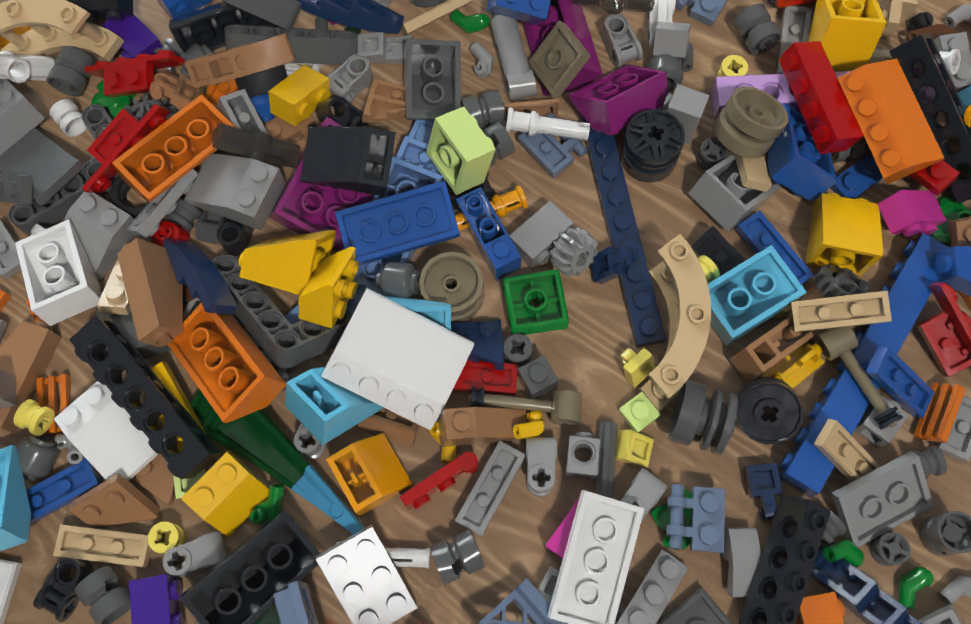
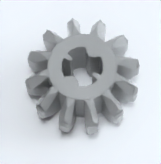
[549,227,599,277]

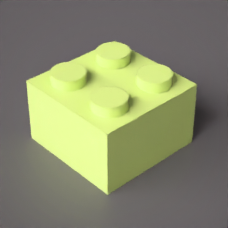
[426,107,496,195]

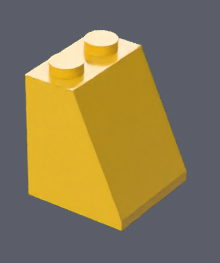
[808,0,887,72]
[805,193,883,276]
[238,230,336,295]

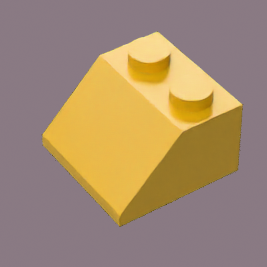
[181,451,269,538]

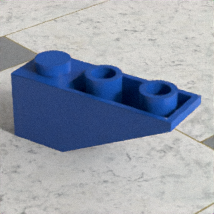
[456,187,521,281]

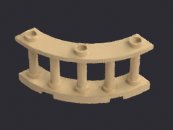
[0,0,124,83]
[639,234,711,412]

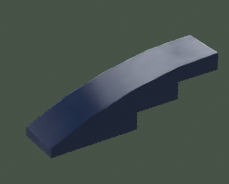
[297,0,404,34]
[163,238,237,315]
[810,546,922,624]

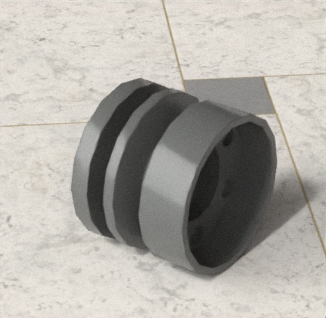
[668,380,738,455]

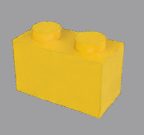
[268,65,331,126]

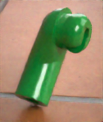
[823,539,864,567]
[898,566,934,609]

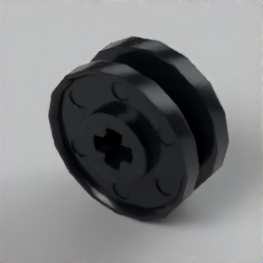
[737,377,803,444]

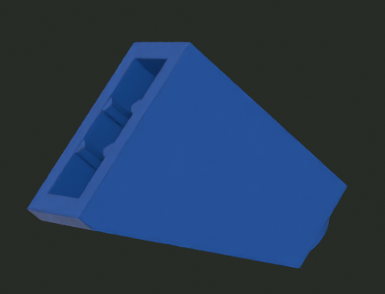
[935,246,971,297]

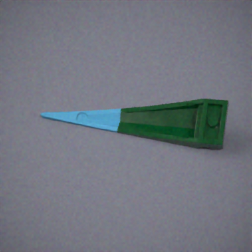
[190,389,365,535]

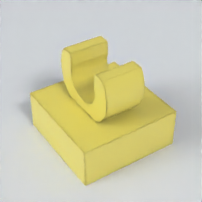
[620,348,655,388]

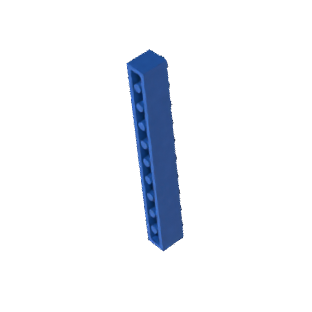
[778,233,950,497]

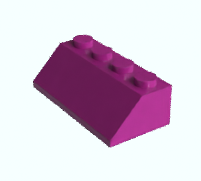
[523,0,603,96]

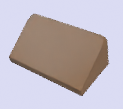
[503,98,559,120]
[357,408,420,447]

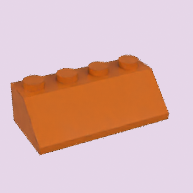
[838,58,945,184]
[112,94,239,202]
[168,302,286,423]

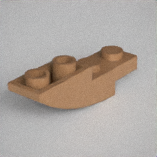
[185,33,296,88]

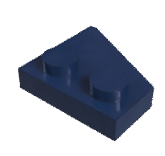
[451,320,504,370]

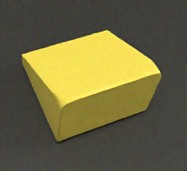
[615,430,654,468]

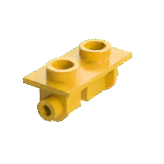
[761,342,825,388]

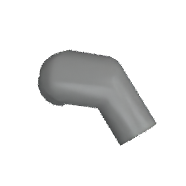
[944,4,971,28]
[470,41,494,78]
[54,434,83,464]
[938,575,971,605]

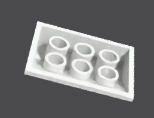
[321,288,474,430]

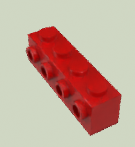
[778,41,864,154]

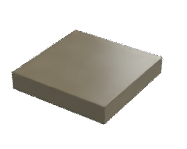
[528,20,591,98]

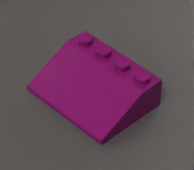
[269,117,375,252]

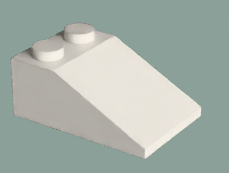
[15,219,102,326]
[54,381,159,481]

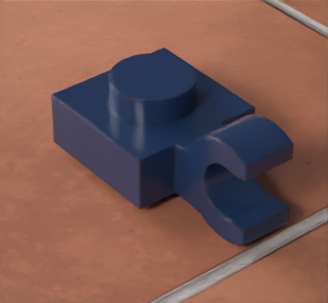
[591,246,640,284]
[744,463,783,520]

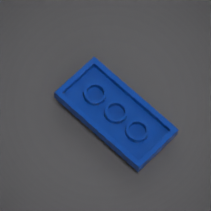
[335,181,461,266]

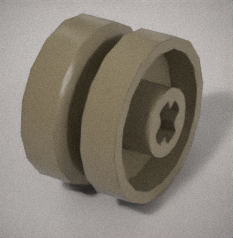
[713,86,789,158]
[419,252,484,322]

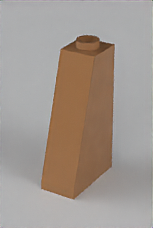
[117,238,183,347]
[0,320,62,433]

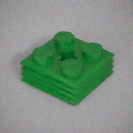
[503,269,569,335]

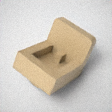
[881,0,918,39]

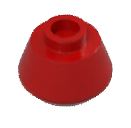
[151,221,190,248]

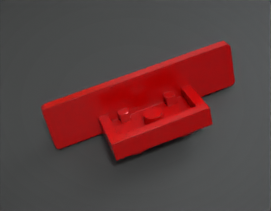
[85,50,185,98]
[82,104,169,194]
[916,282,971,377]

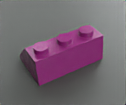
[569,64,669,135]

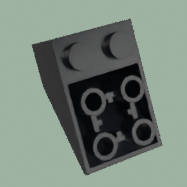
[300,127,396,197]

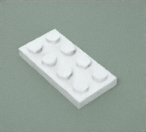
[547,490,645,624]

